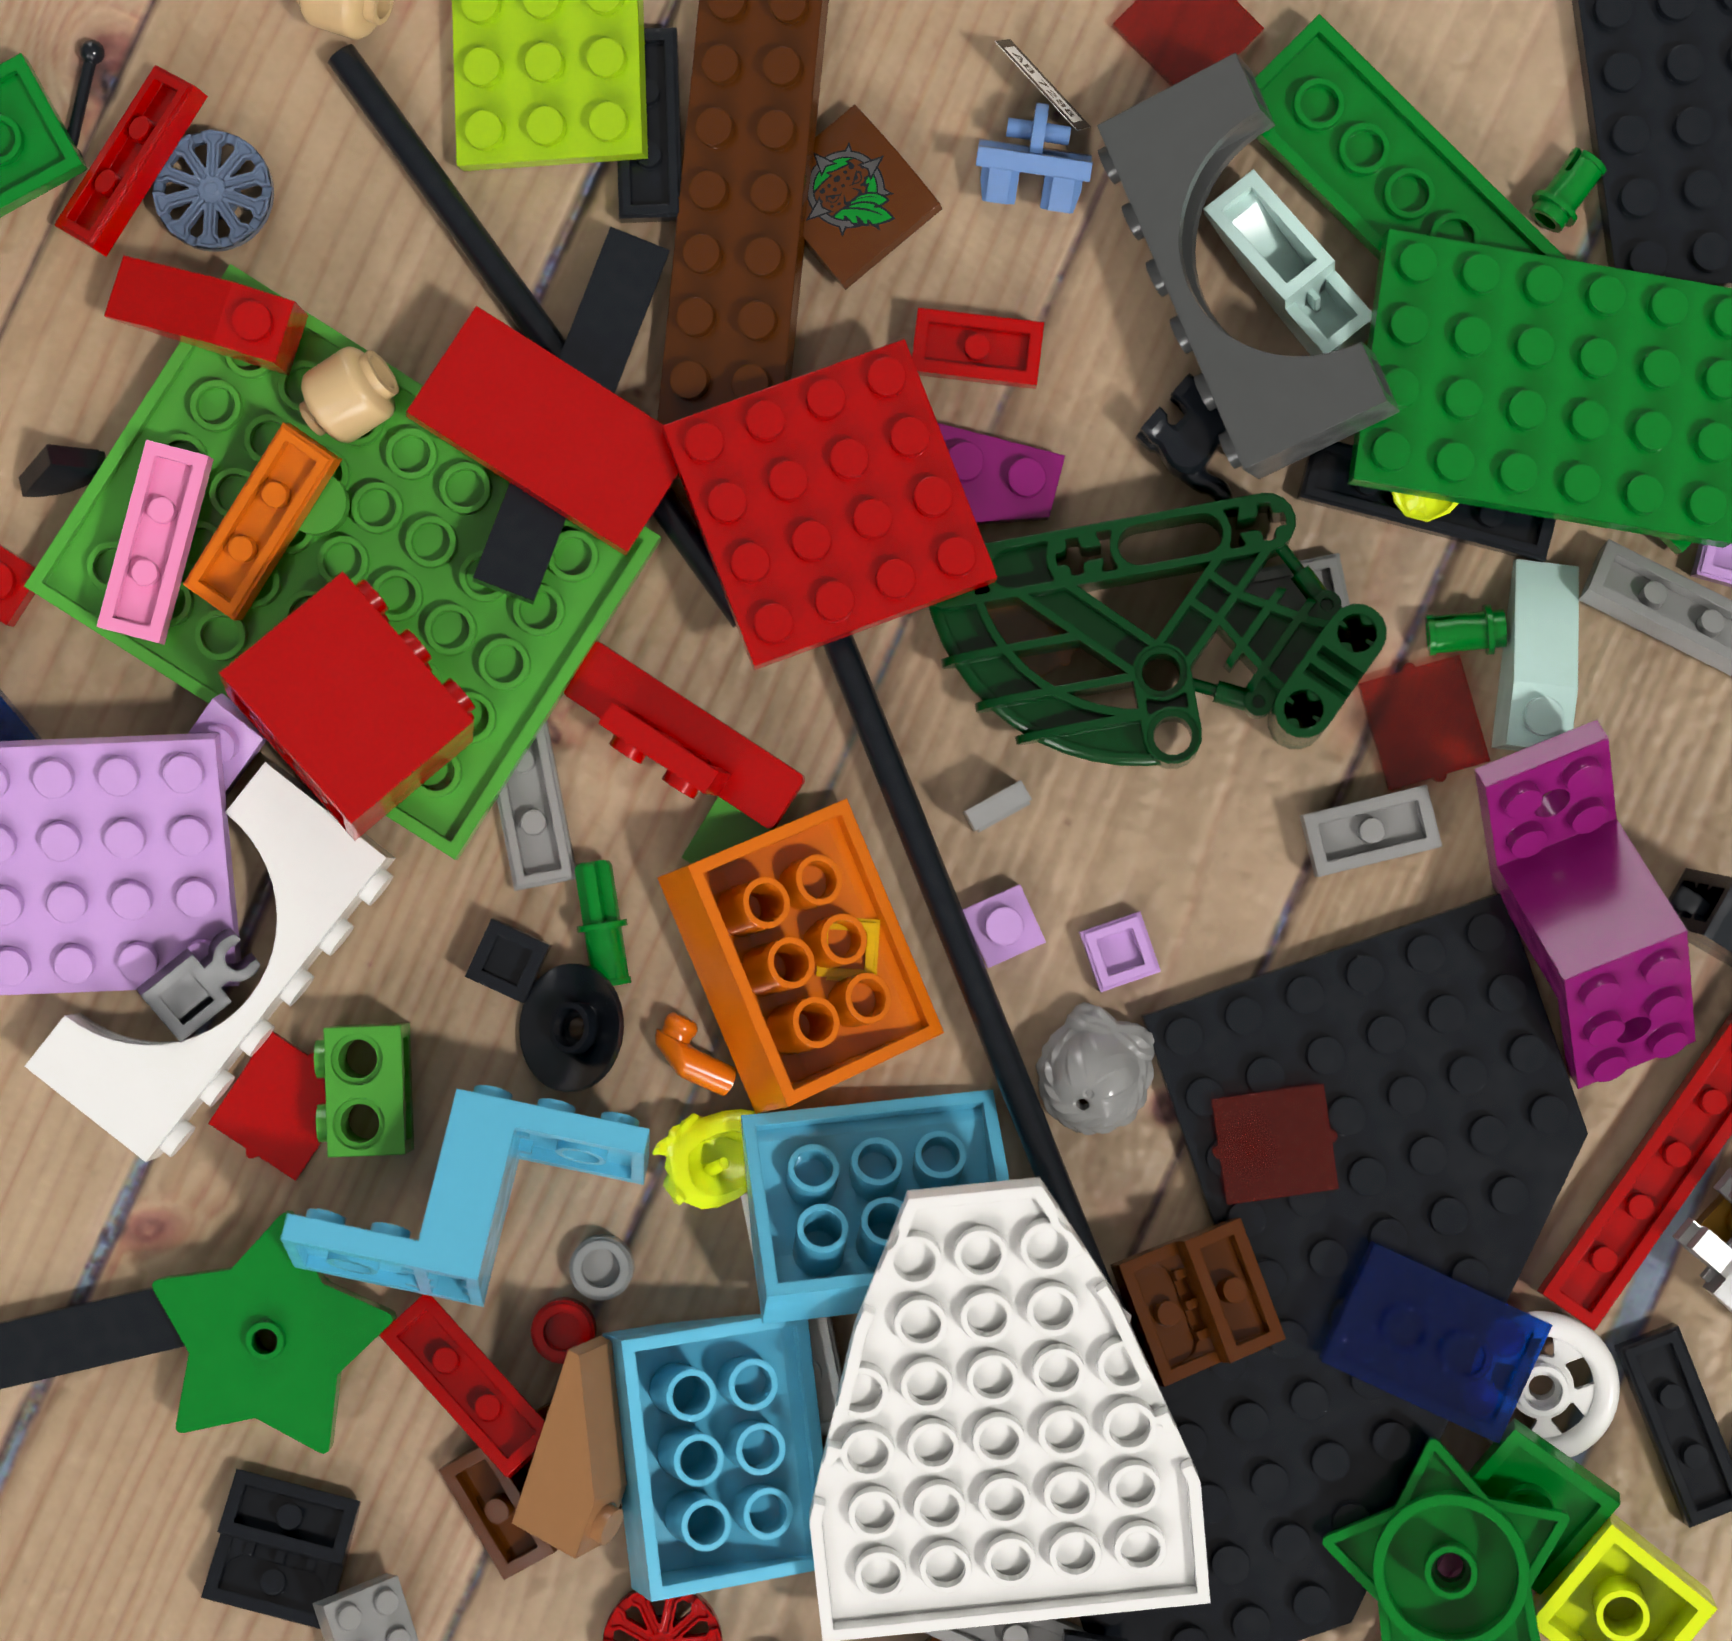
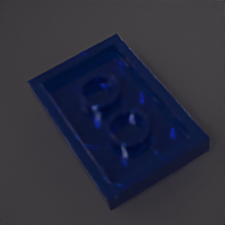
[1318,1241,1553,1443]

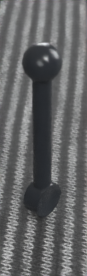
[67,40,105,157]

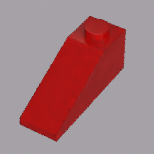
[104,255,308,376]

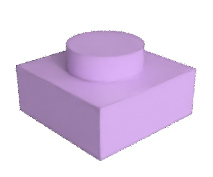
[963,884,1046,968]

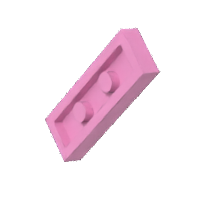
[96,440,214,645]

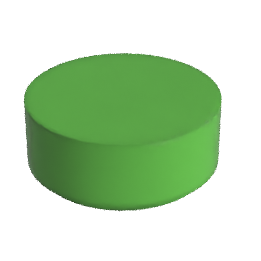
[299,476,350,536]

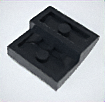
[201,1469,361,1630]

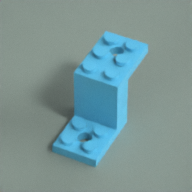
[281,1085,650,1307]

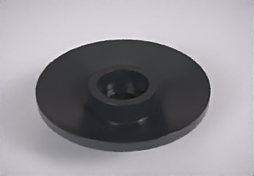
[519,963,624,1092]

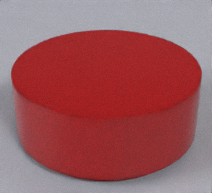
[531,1297,597,1364]

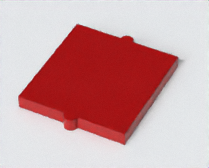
[208,1031,326,1181]

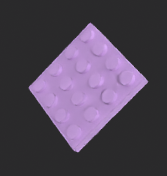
[0,733,241,995]

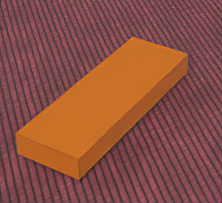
[183,423,343,621]

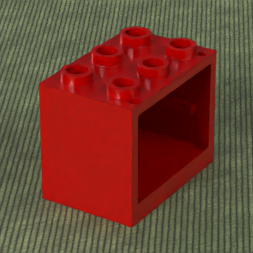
[219,571,475,841]

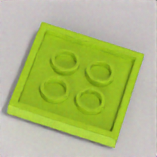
[452,0,648,171]

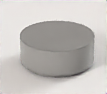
[569,1234,635,1300]

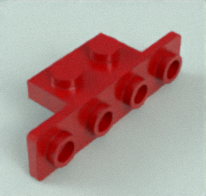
[564,642,805,829]

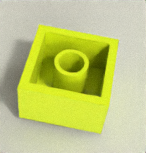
[1533,1513,1717,1641]

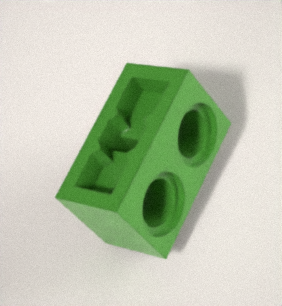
[314,1023,414,1157]

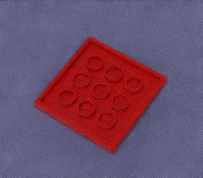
[662,339,998,670]

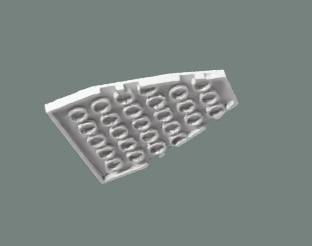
[809,1177,1210,1641]

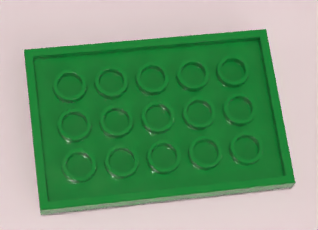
[1348,229,1732,548]

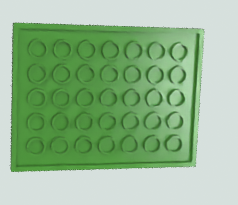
[24,264,662,860]

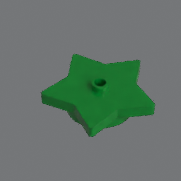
[152,1210,397,1454]
[1322,1437,1570,1641]

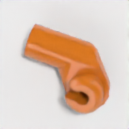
[655,1012,737,1096]

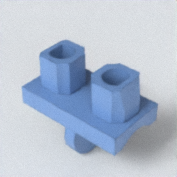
[976,102,1093,213]

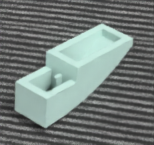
[1204,169,1372,356]

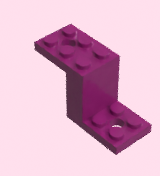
[1474,720,1696,1089]

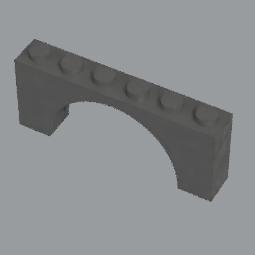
[1097,52,1400,479]

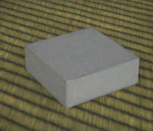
[963,780,1032,833]

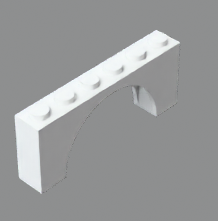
[25,762,396,1162]

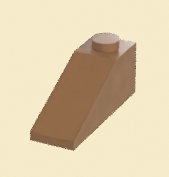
[512,1336,627,1559]

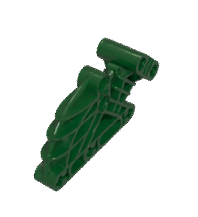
[929,493,1387,769]

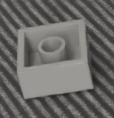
[312,1573,419,1641]

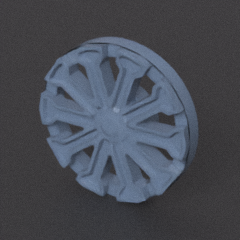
[152,129,274,252]

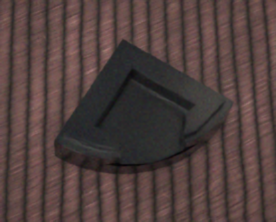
[19,444,106,497]

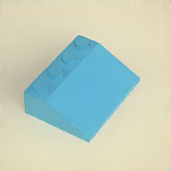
[741,1089,1010,1324]
[602,1314,823,1602]

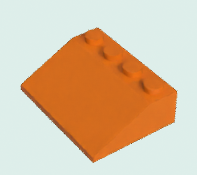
[657,798,944,1114]

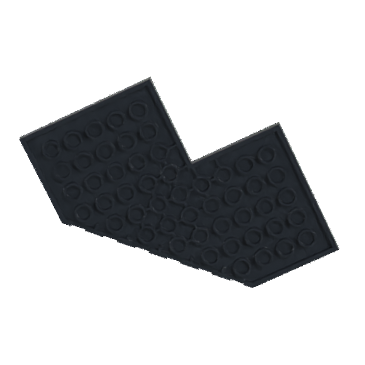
[1079,893,1588,1641]

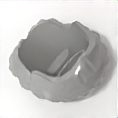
[1036,1002,1155,1135]

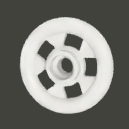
[1464,1311,1620,1458]

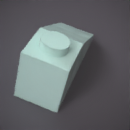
[1491,559,1579,751]

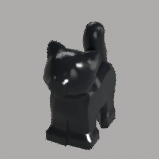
[1136,373,1233,502]

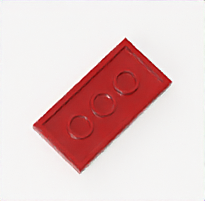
[406,305,679,556]

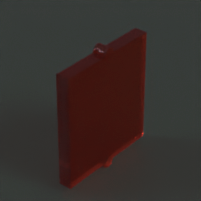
[1112,0,1264,86]
[1357,655,1490,790]
[1211,1083,1339,1205]

